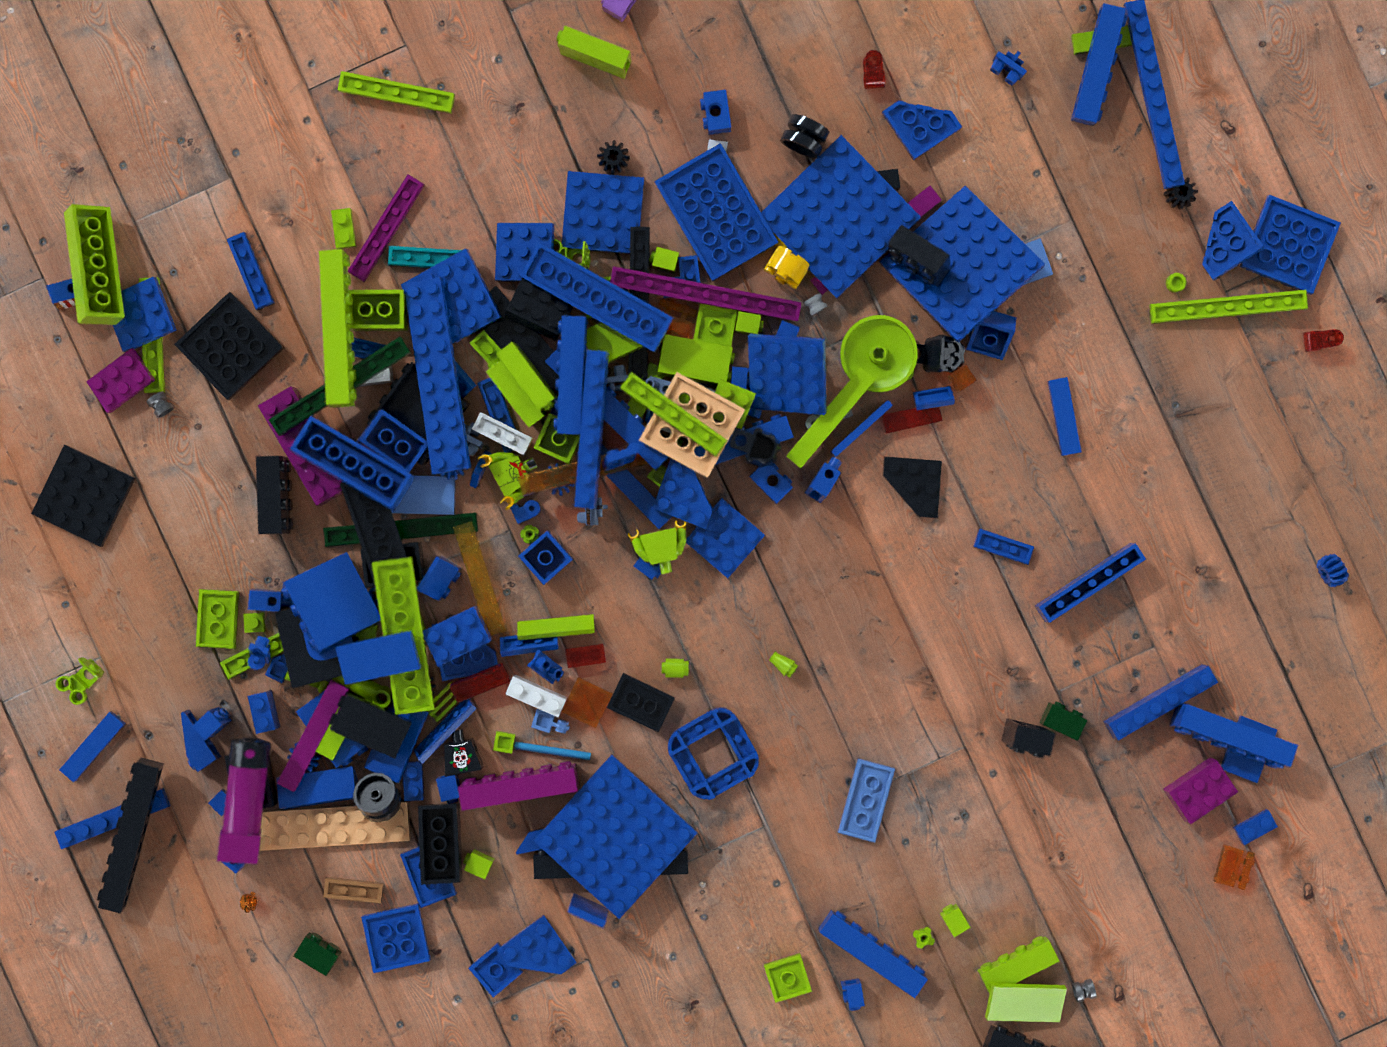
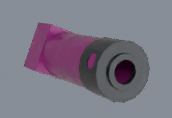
[217,738,272,864]

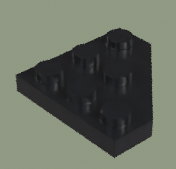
[882,457,942,518]

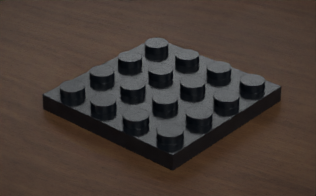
[174,292,284,400]
[31,445,136,547]

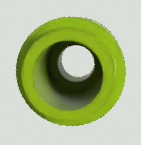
[662,658,689,678]

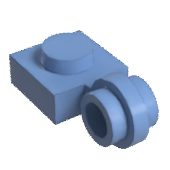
[531,708,570,734]

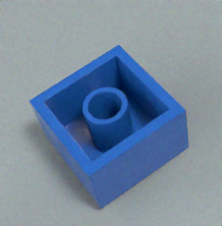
[518,530,574,585]

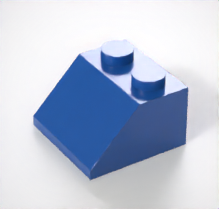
[966,311,1017,360]
[417,556,462,601]

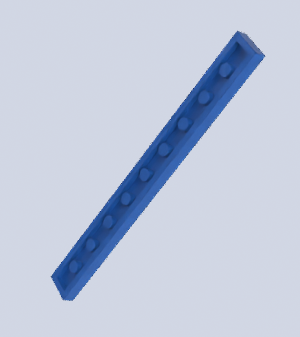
[1123,0,1185,189]

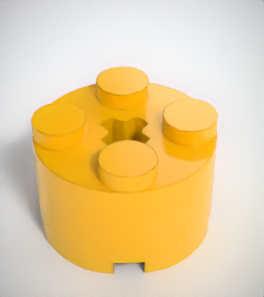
[764,246,810,289]

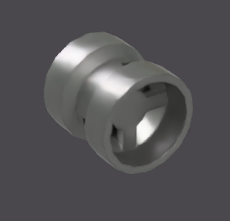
[146,392,174,418]
[1072,979,1097,1002]

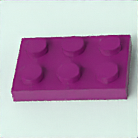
[86,348,155,413]

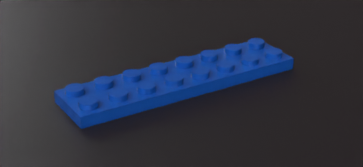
[521,242,674,352]

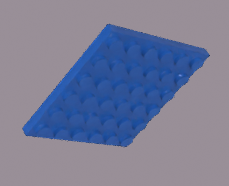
[758,135,921,299]
[880,186,1045,343]
[534,754,698,919]

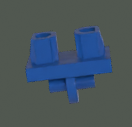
[990,51,1027,86]
[248,636,271,670]
[527,650,564,684]

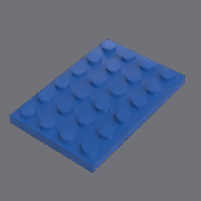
[654,143,778,282]

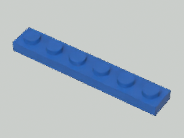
[54,788,171,850]

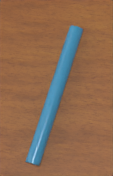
[514,742,591,760]

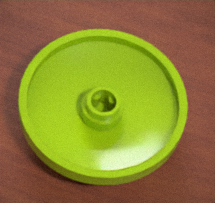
[840,315,918,393]

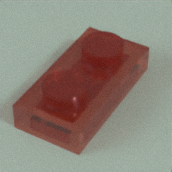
[565,643,606,668]

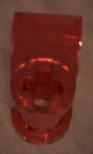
[863,50,885,89]
[1303,329,1344,352]

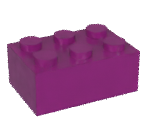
[1163,757,1238,825]

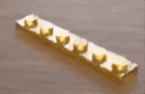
[453,521,506,636]

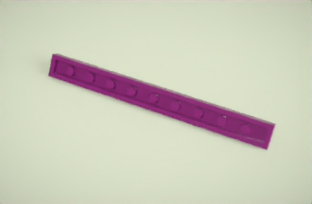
[610,266,802,321]

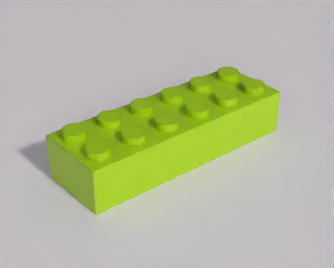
[64,204,125,325]

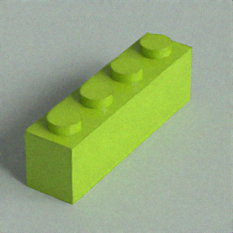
[977,936,1059,994]

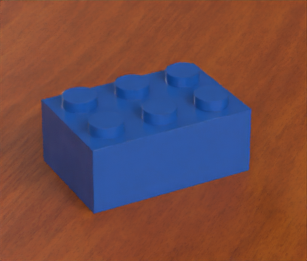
[356,409,428,473]
[423,606,493,667]

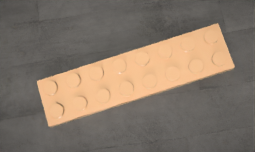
[259,801,411,851]

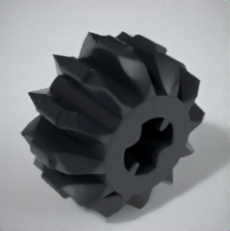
[597,140,630,174]
[1163,177,1198,210]

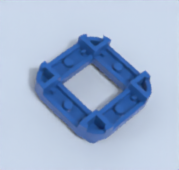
[668,707,759,800]

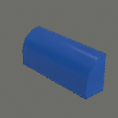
[276,766,358,810]

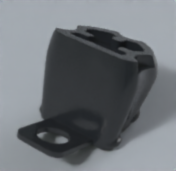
[917,335,965,373]
[730,428,781,467]

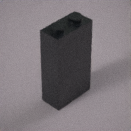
[328,692,412,759]

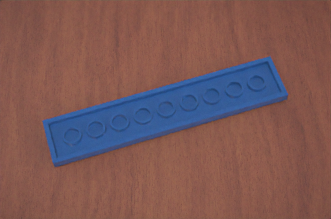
[404,277,471,475]

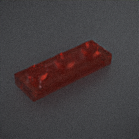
[882,407,943,434]
[450,663,511,703]

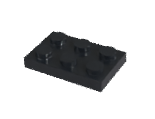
[607,673,675,732]

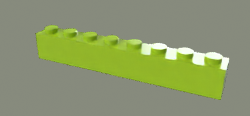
[319,249,357,408]

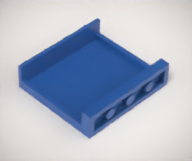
[281,552,381,654]

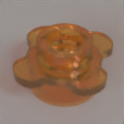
[240,892,257,913]

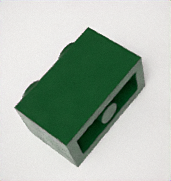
[1039,701,1088,741]
[293,932,342,976]

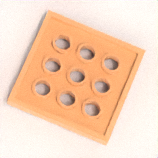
[639,372,745,478]

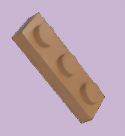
[323,877,384,904]

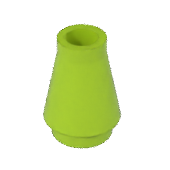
[769,651,798,678]

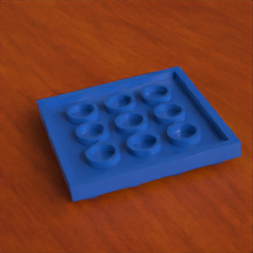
[562,171,644,254]
[1240,195,1341,295]
[401,248,502,344]
[748,334,827,415]

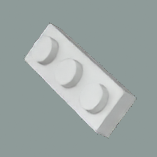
[472,412,533,455]

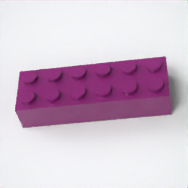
[258,386,343,506]
[458,761,580,811]

